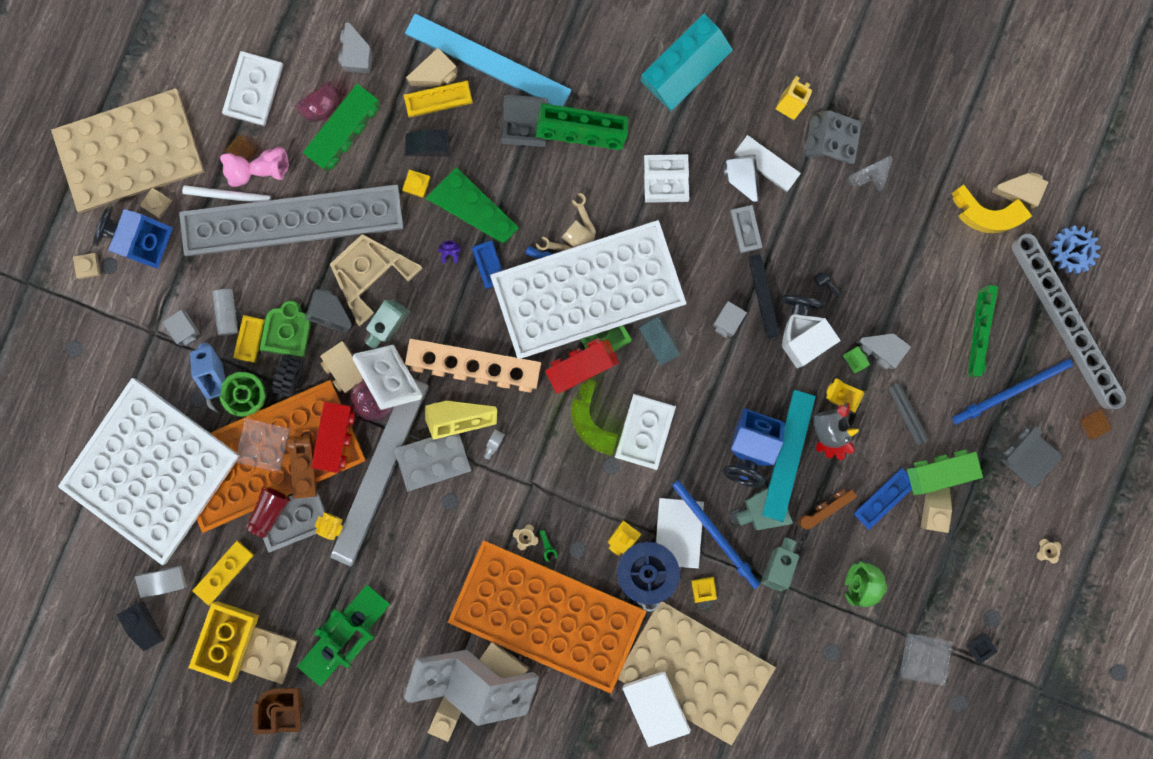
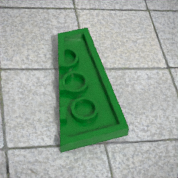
[426,167,519,244]
[967,285,998,378]

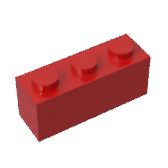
[545,338,619,394]
[311,402,356,473]

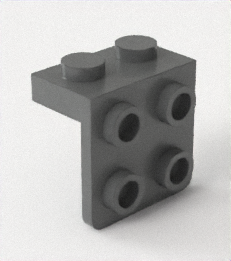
[502,95,548,147]
[805,110,861,164]
[1000,426,1061,487]

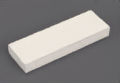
[734,135,801,192]

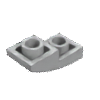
[135,566,187,598]

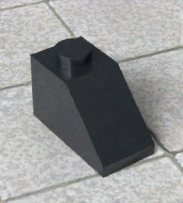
[405,129,450,157]
[116,601,164,651]

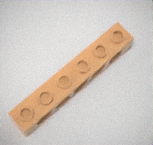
[405,339,541,393]

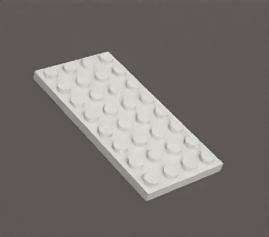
[490,220,686,359]

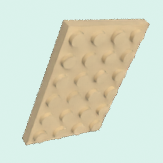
[51,88,205,213]
[618,602,776,746]

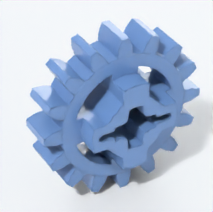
[1050,225,1101,274]

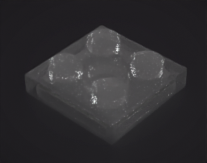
[236,418,290,472]
[900,633,953,686]

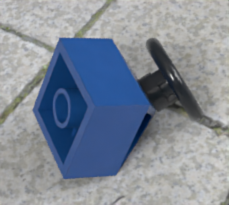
[92,205,173,269]
[722,408,785,487]

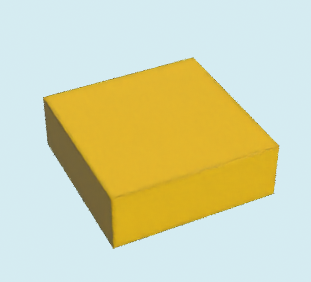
[691,577,717,603]

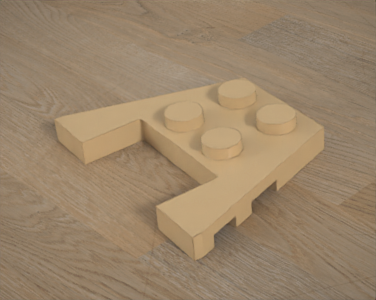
[330,234,423,327]

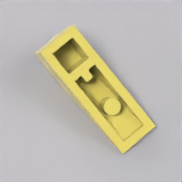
[425,401,497,440]

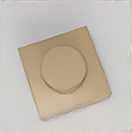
[140,188,172,219]
[73,253,101,279]

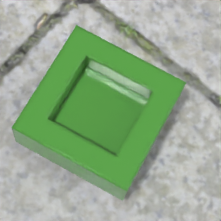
[843,346,870,373]

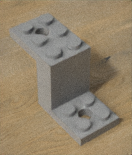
[404,650,539,726]

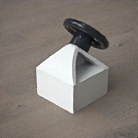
[780,295,840,368]

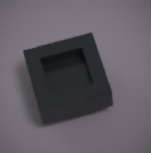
[965,632,998,664]

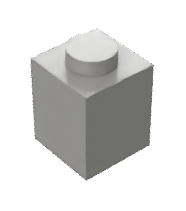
[712,301,747,338]
[163,310,201,346]

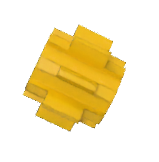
[314,512,343,540]

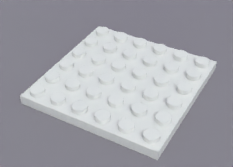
[58,378,240,565]

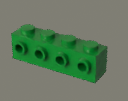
[302,84,381,173]
[535,103,628,150]

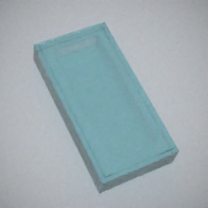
[638,317,680,366]

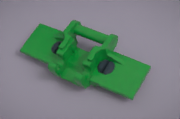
[297,584,391,687]

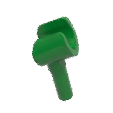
[540,530,557,562]

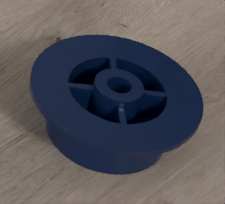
[617,542,680,604]

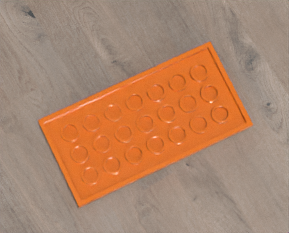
[197,380,367,533]
[447,540,646,694]

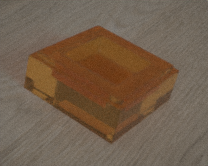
[225,134,257,161]
[1079,410,1112,440]

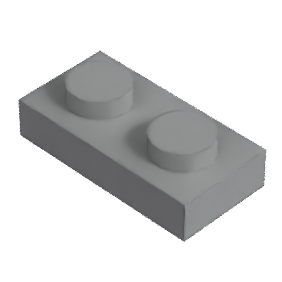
[730,205,763,254]

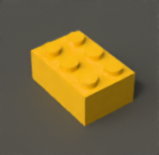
[189,601,259,682]

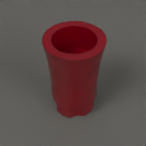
[246,486,291,538]

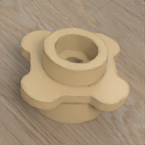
[513,524,538,550]
[1036,539,1061,564]

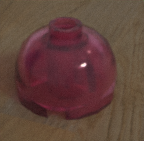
[294,81,339,123]
[350,379,394,421]

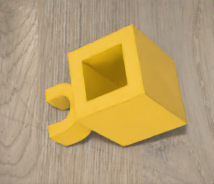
[775,76,812,120]
[607,520,641,556]

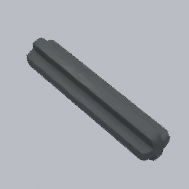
[888,383,928,445]

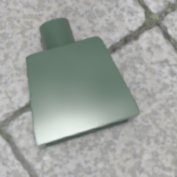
[365,299,411,349]
[736,486,793,530]
[760,538,799,592]

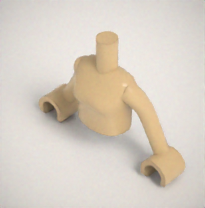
[536,193,596,251]

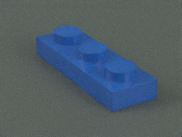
[853,468,912,530]

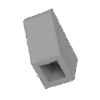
[338,23,372,74]
[856,334,911,370]

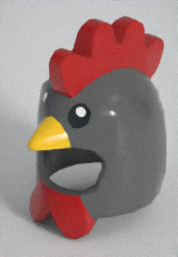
[814,402,858,460]

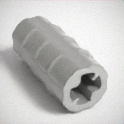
[212,289,238,336]

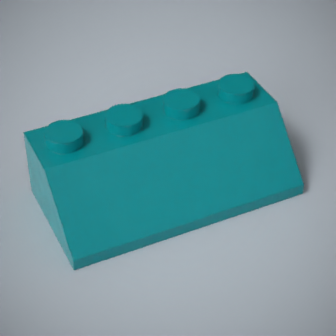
[641,14,733,111]

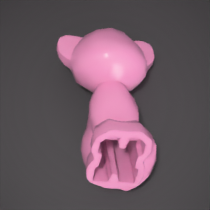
[220,147,289,187]

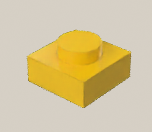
[402,170,431,198]

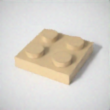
[240,627,298,684]

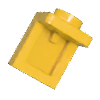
[827,378,865,413]

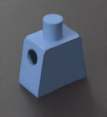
[190,343,226,400]

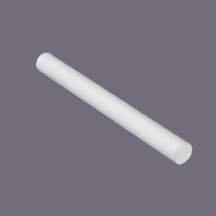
[183,185,272,202]

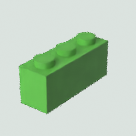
[907,449,983,495]

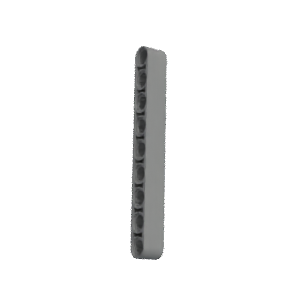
[1012,234,1126,409]
[331,378,429,567]

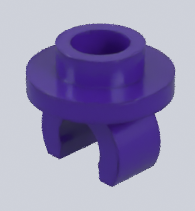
[438,241,461,263]

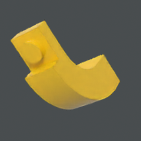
[951,184,1032,233]

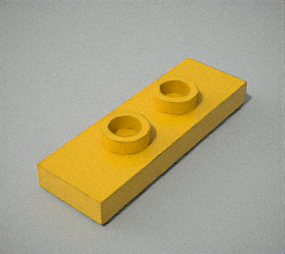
[404,80,473,118]
[193,540,254,606]

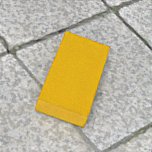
[233,315,265,363]

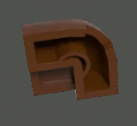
[253,688,303,734]

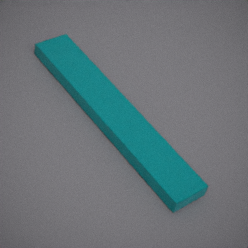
[761,390,816,523]

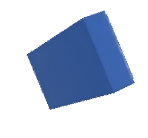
[471,240,503,289]

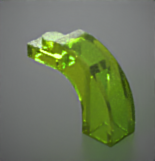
[571,380,618,456]

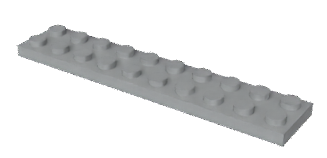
[179,185,404,256]

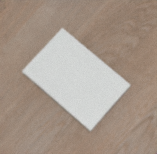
[222,51,284,126]
[352,345,422,410]
[615,394,676,470]
[656,498,704,568]
[623,671,690,747]

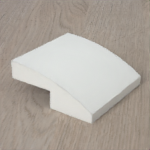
[644,154,689,202]

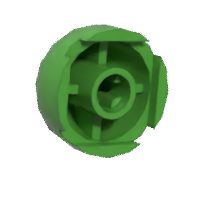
[220,372,266,416]
[845,561,887,607]

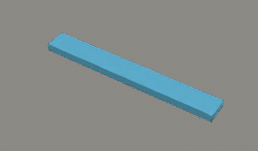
[405,14,571,107]

